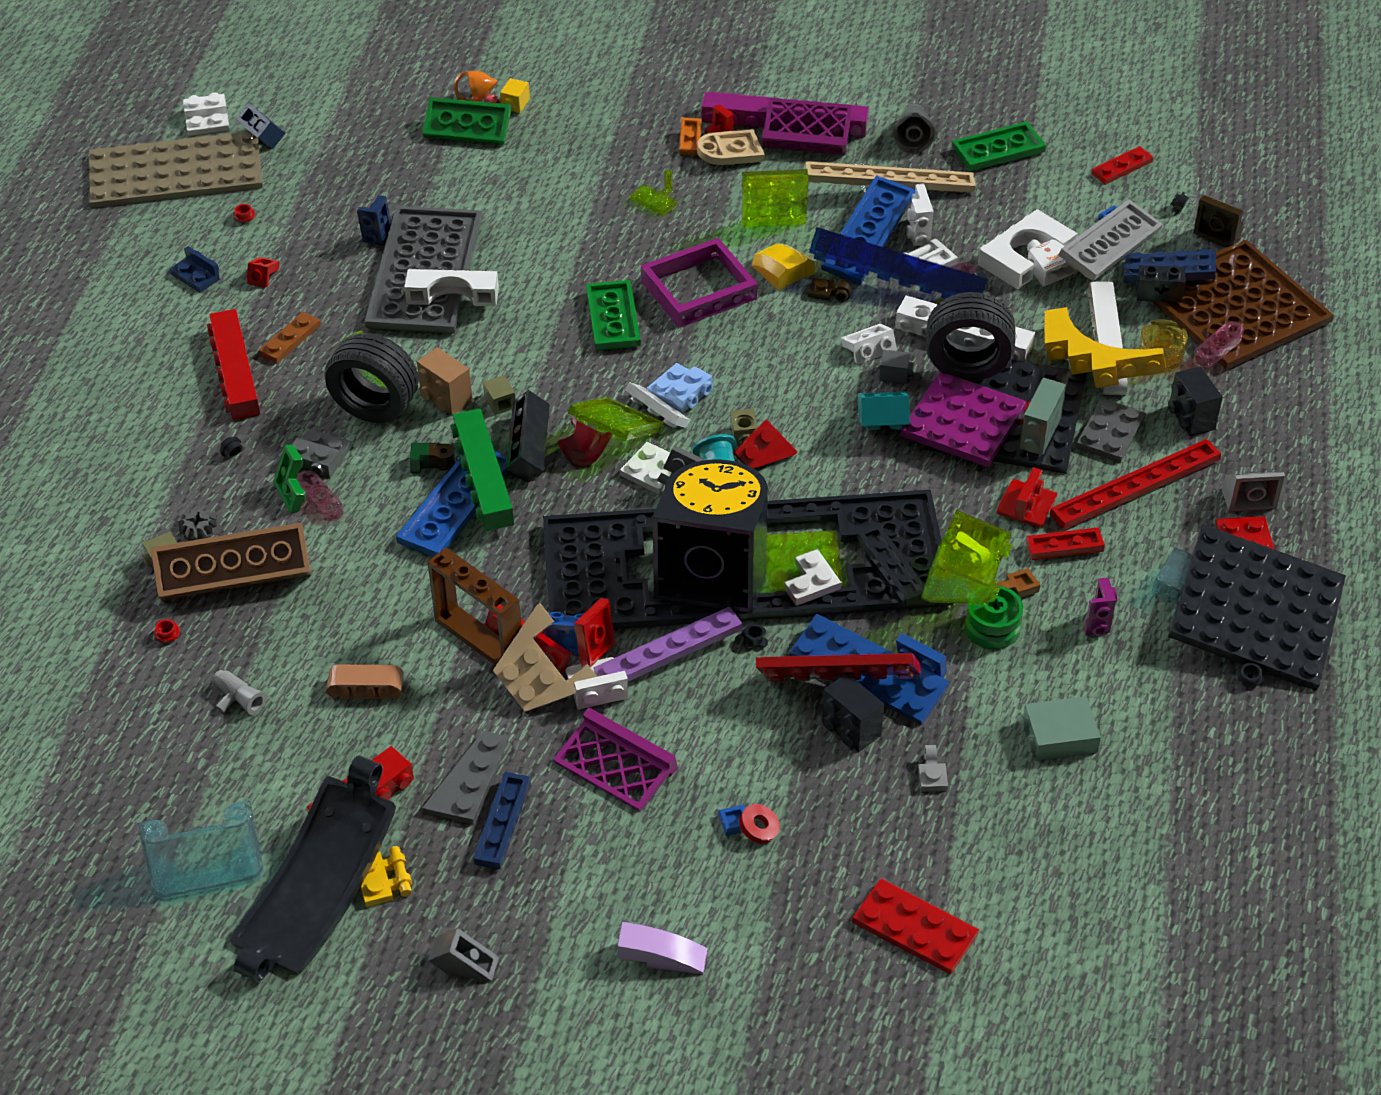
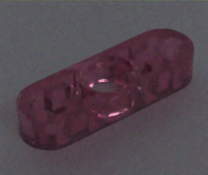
[1195,322,1244,367]
[297,470,344,521]

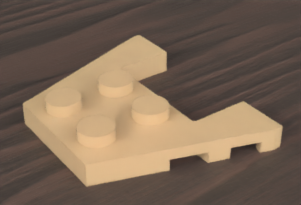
[493,603,597,712]

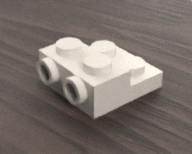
[183,93,230,136]
[906,184,933,246]

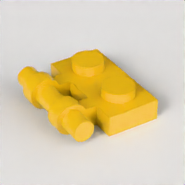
[361,846,412,907]

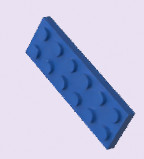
[821,175,915,285]
[396,451,508,557]
[789,614,949,725]

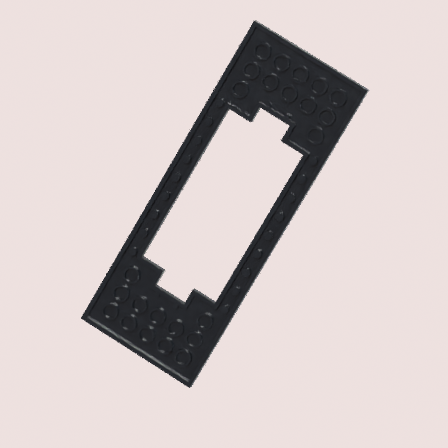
[543,490,954,629]

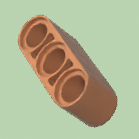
[326,665,404,699]

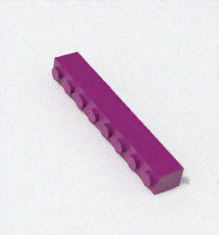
[701,91,869,137]

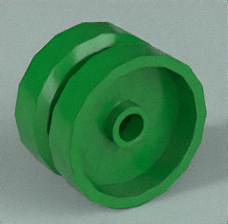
[965,585,1024,650]

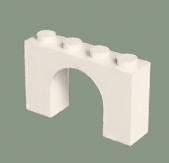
[978,209,1078,289]

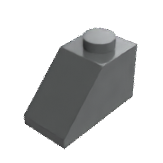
[428,928,499,982]

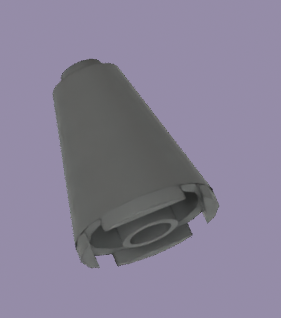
[893,103,935,153]

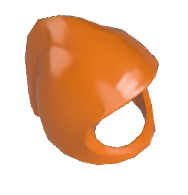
[454,70,498,102]

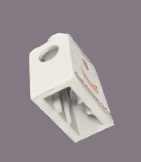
[1027,240,1078,287]

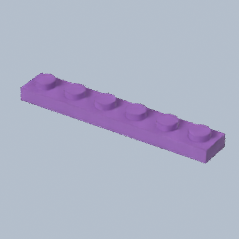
[594,606,742,681]

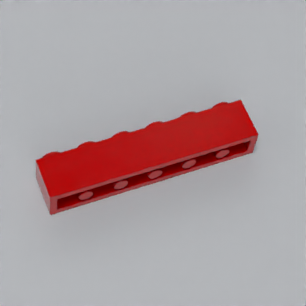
[207,309,260,420]

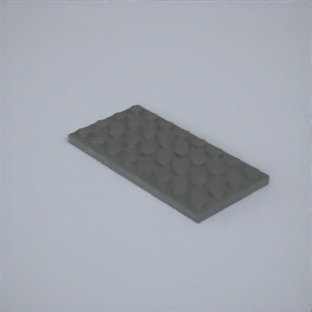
[365,206,482,333]

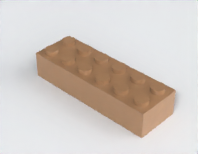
[151,522,311,601]

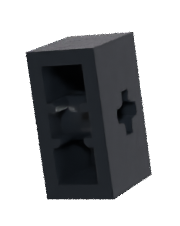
[1135,265,1186,302]

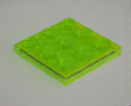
[741,169,808,227]
[568,396,664,442]
[766,530,844,593]

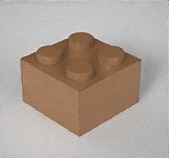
[417,347,473,416]

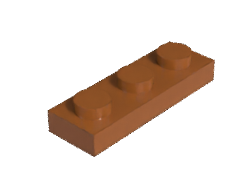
[259,312,321,364]

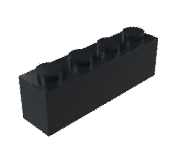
[506,390,550,482]

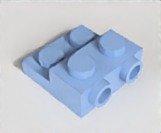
[647,363,713,413]

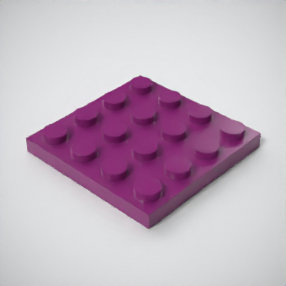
[901,372,1026,467]

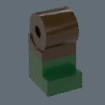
[410,443,455,474]

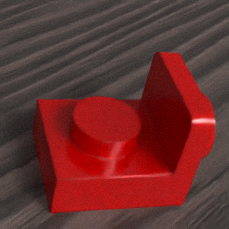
[247,257,280,288]

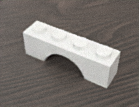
[405,269,499,306]

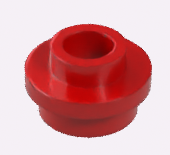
[233,204,255,223]
[154,619,180,643]

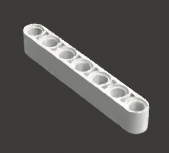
[1088,282,1128,395]

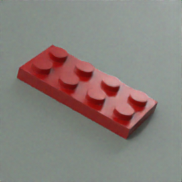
[852,878,979,975]

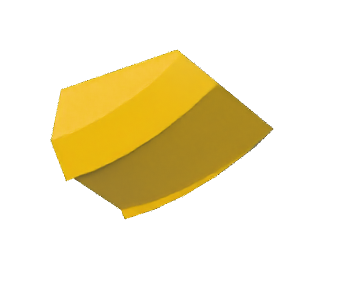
[752,244,815,291]

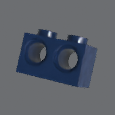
[236,103,285,149]

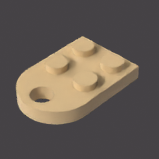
[697,130,765,165]

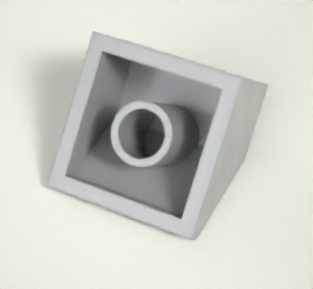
[1222,472,1285,512]

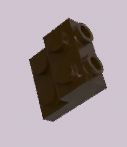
[1193,195,1244,247]

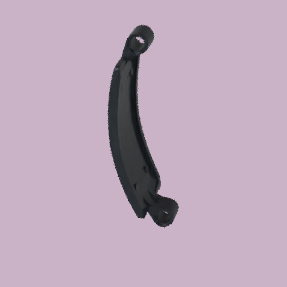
[230,755,396,982]

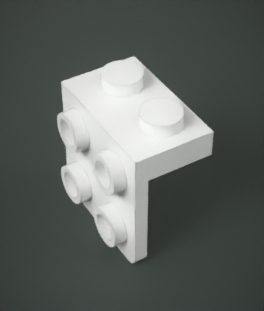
[566,657,628,710]

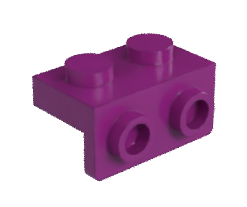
[1084,578,1117,636]

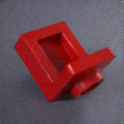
[704,104,734,134]

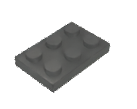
[1076,398,1146,463]

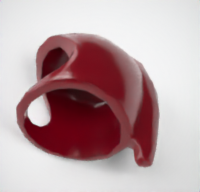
[557,417,612,467]

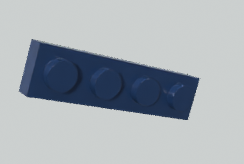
[473,772,531,870]

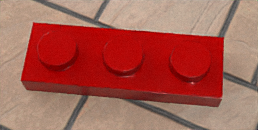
[1091,146,1154,185]
[1026,527,1105,560]

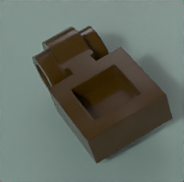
[808,278,853,302]

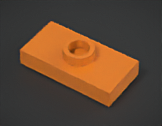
[679,117,702,155]

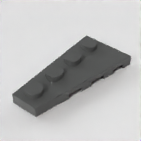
[422,731,509,825]

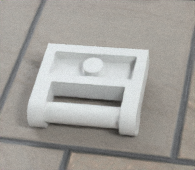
[898,239,958,281]

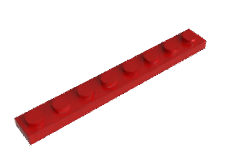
[1050,439,1222,530]

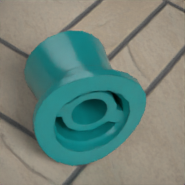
[692,434,737,461]

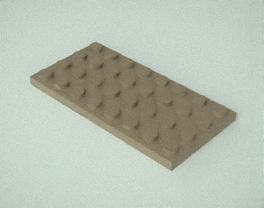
[89,131,263,208]

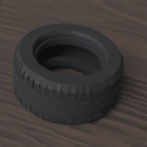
[926,292,1016,381]
[324,333,419,423]

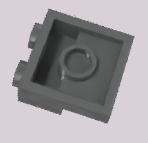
[292,429,352,478]

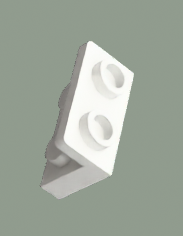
[841,324,897,364]

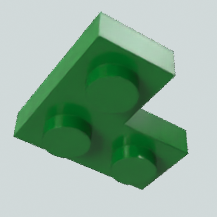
[273,445,305,513]

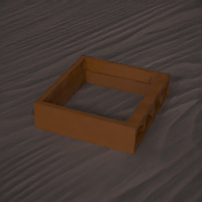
[427,548,522,666]

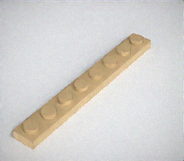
[804,161,976,193]

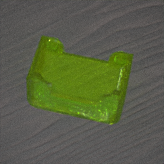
[921,509,1013,604]

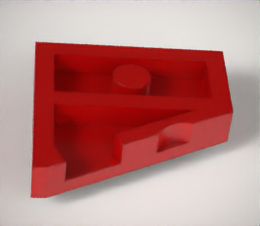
[733,419,798,468]

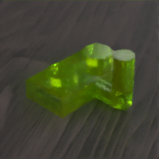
[630,170,677,217]

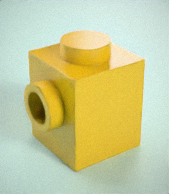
[500,78,530,113]

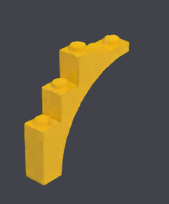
[1045,307,1166,388]

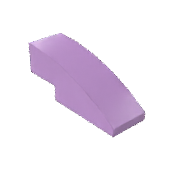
[618,922,707,974]

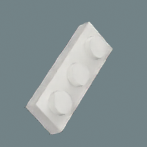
[625,382,690,428]

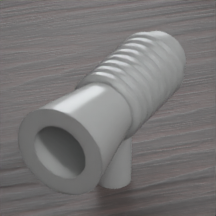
[212,670,267,715]

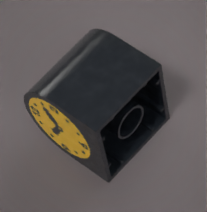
[652,459,768,613]

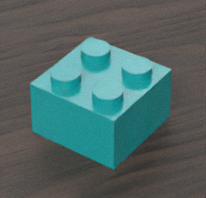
[858,392,910,430]

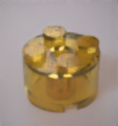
[1138,319,1188,371]

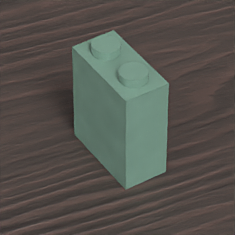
[1020,378,1066,455]
[1020,696,1101,761]

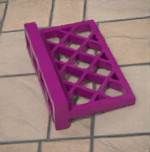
[762,97,852,155]
[553,708,678,812]

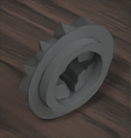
[178,508,218,540]

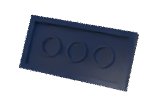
[1124,249,1216,283]

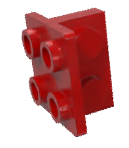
[996,467,1058,528]

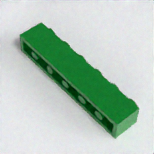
[450,408,514,531]

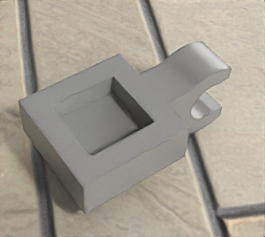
[918,745,948,792]

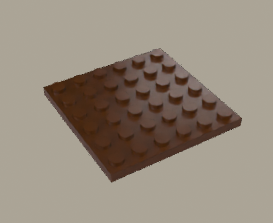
[1152,240,1334,370]

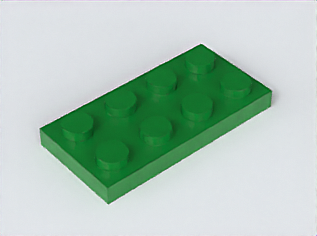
[422,97,511,145]
[952,121,1046,172]
[586,280,641,351]

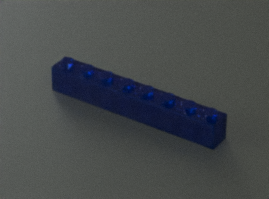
[809,227,989,299]

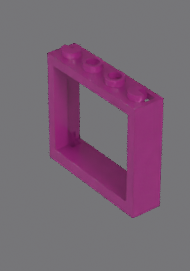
[641,238,758,328]

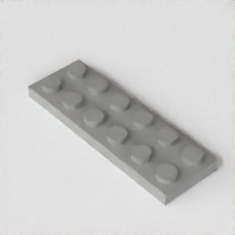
[1058,199,1163,281]

